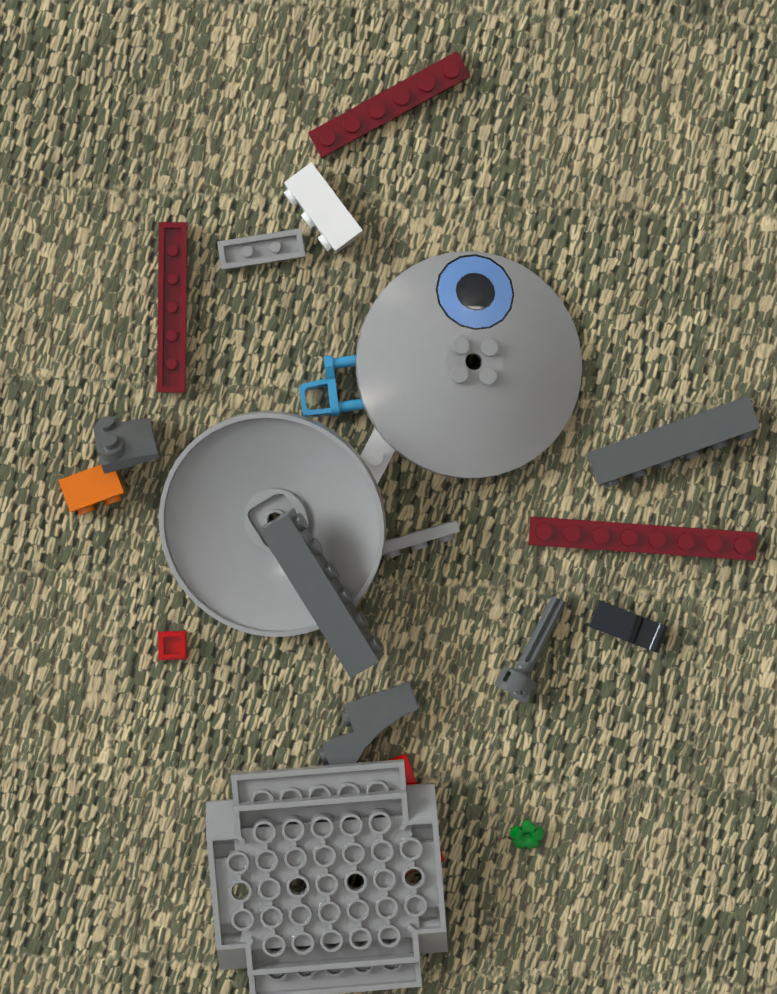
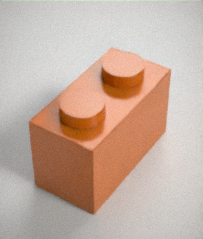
[58,465,126,516]

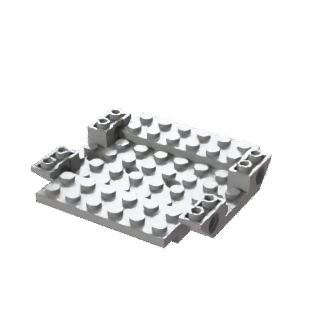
[206,759,448,994]

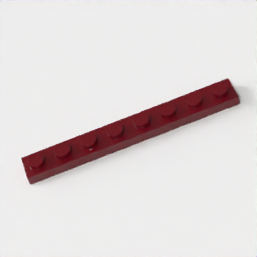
[528,517,757,561]

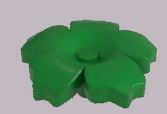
[509,820,545,849]

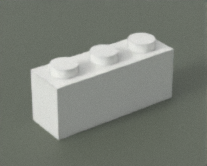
[283,162,363,254]

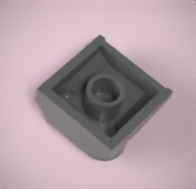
[94,416,160,474]

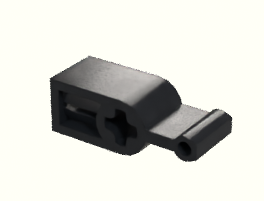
[588,600,668,653]

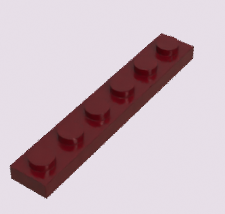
[308,51,470,159]
[157,222,188,393]

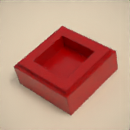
[158,631,188,660]

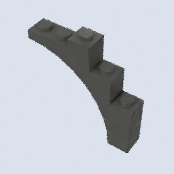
[318,680,419,766]

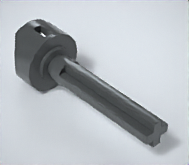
[495,596,566,703]

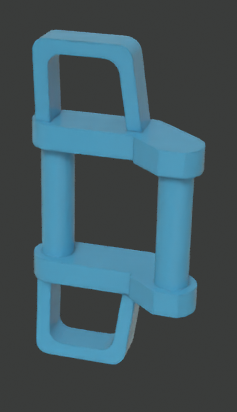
[299,355,365,418]

